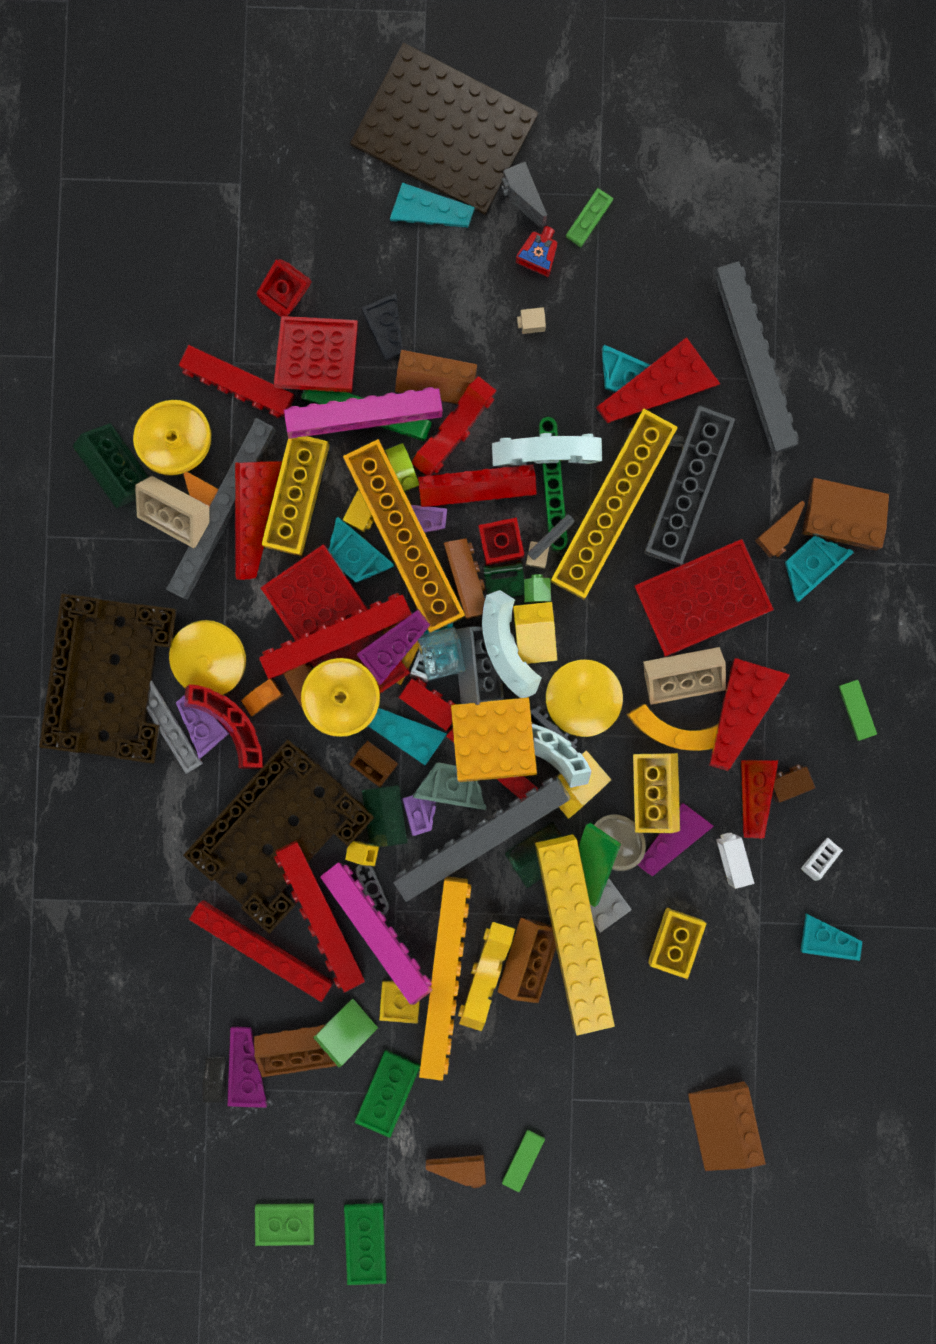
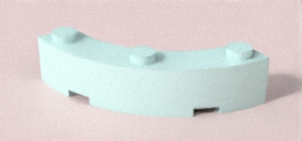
[492,433,602,467]
[482,590,542,698]
[532,724,591,788]

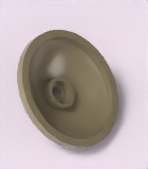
[594,815,646,871]

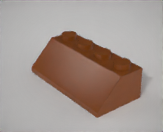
[395,350,477,405]
[444,539,486,620]
[497,918,556,1003]
[254,1025,337,1077]

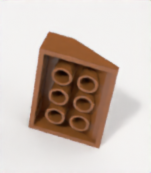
[801,478,889,550]
[688,1081,766,1171]

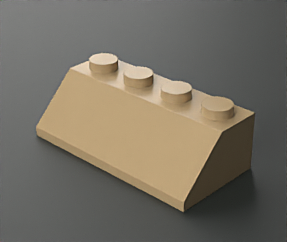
[135,476,209,548]
[644,647,726,705]

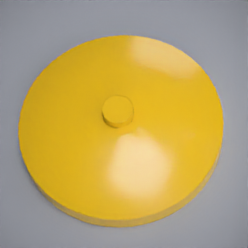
[133,400,212,475]
[169,620,246,695]
[301,658,380,737]
[545,660,623,737]

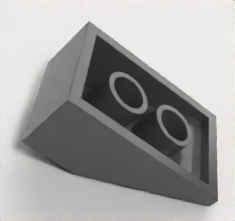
[501,162,547,229]

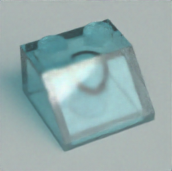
[418,627,465,681]

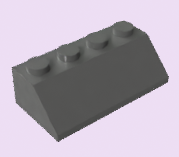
[454,627,504,705]

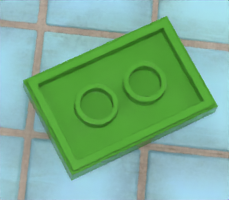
[313,999,378,1067]
[255,1204,314,1246]

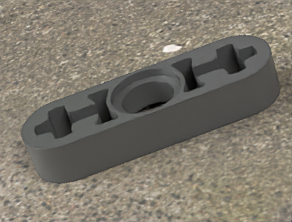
[356,864,389,915]

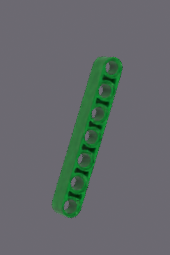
[301,390,432,441]
[539,417,567,552]

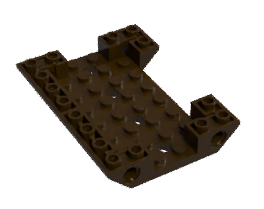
[39,593,177,764]
[183,739,374,934]

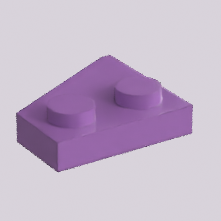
[402,795,436,836]

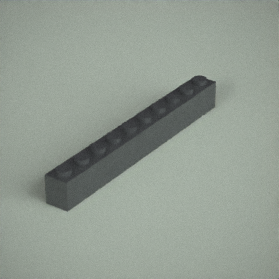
[714,261,799,454]
[166,418,276,600]
[393,777,570,902]

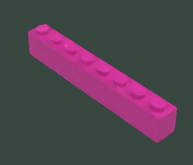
[284,387,443,439]
[320,863,432,1005]

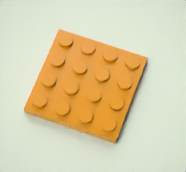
[451,697,537,782]

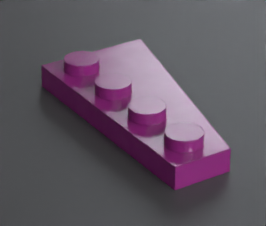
[357,609,430,685]
[638,803,714,876]
[228,1027,267,1108]

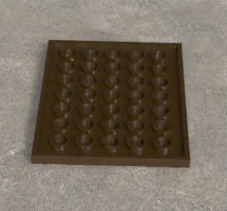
[350,42,539,215]

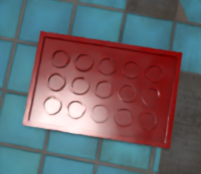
[635,539,774,657]

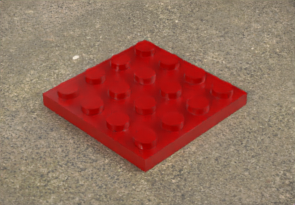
[274,316,358,392]

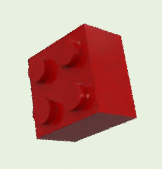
[478,517,525,565]

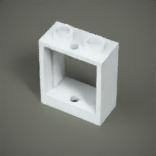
[716,832,754,889]

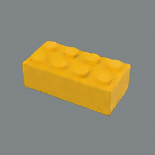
[633,753,680,833]

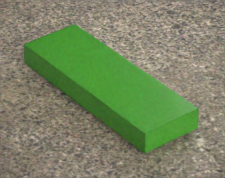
[566,188,614,247]
[838,680,877,741]
[502,1130,545,1192]

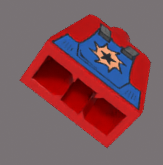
[516,226,558,277]

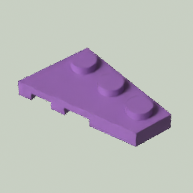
[176,695,229,759]

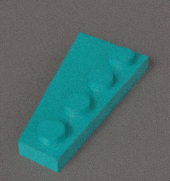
[390,183,475,228]
[368,708,447,765]

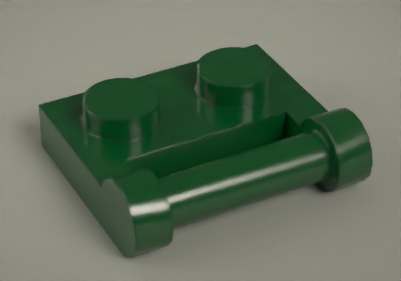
[483,561,524,597]

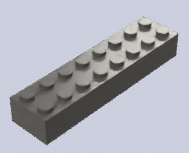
[643,406,735,566]

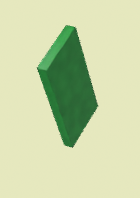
[578,823,621,907]
[355,1050,421,1138]
[344,1203,387,1285]

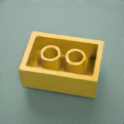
[648,907,707,979]

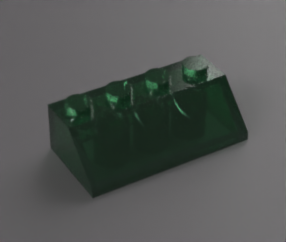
[73,423,149,509]

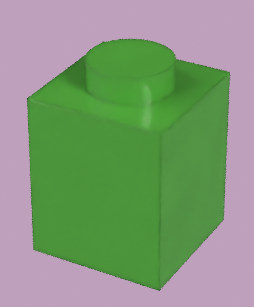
[524,574,551,603]

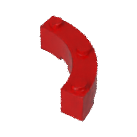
[411,376,497,476]
[184,684,262,770]

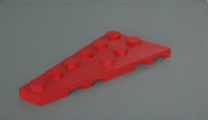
[596,337,720,423]
[235,461,282,580]
[709,658,790,771]

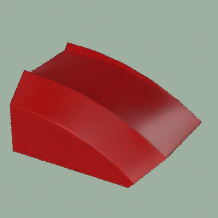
[257,259,312,317]

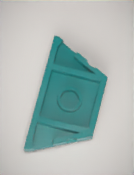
[602,345,650,393]
[328,517,394,583]
[785,536,854,602]

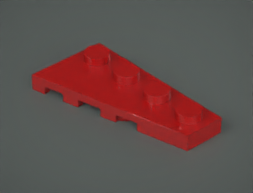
[741,760,778,838]

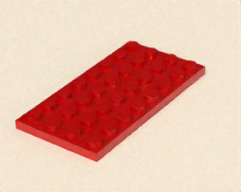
[261,544,410,693]

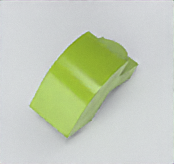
[385,443,419,491]

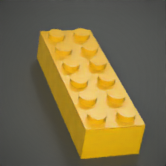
[262,436,330,557]

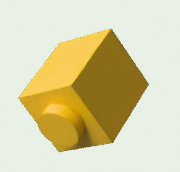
[345,841,379,866]

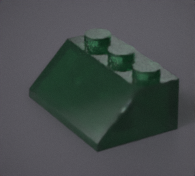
[362,784,408,847]
[505,822,563,888]

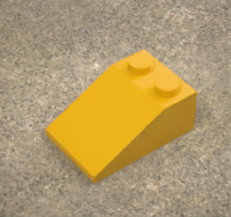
[513,602,557,664]
[553,751,611,818]

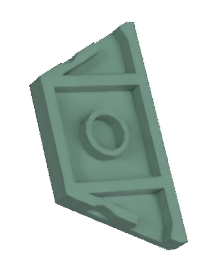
[413,762,486,810]

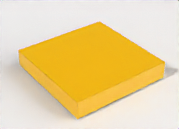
[379,981,420,1023]

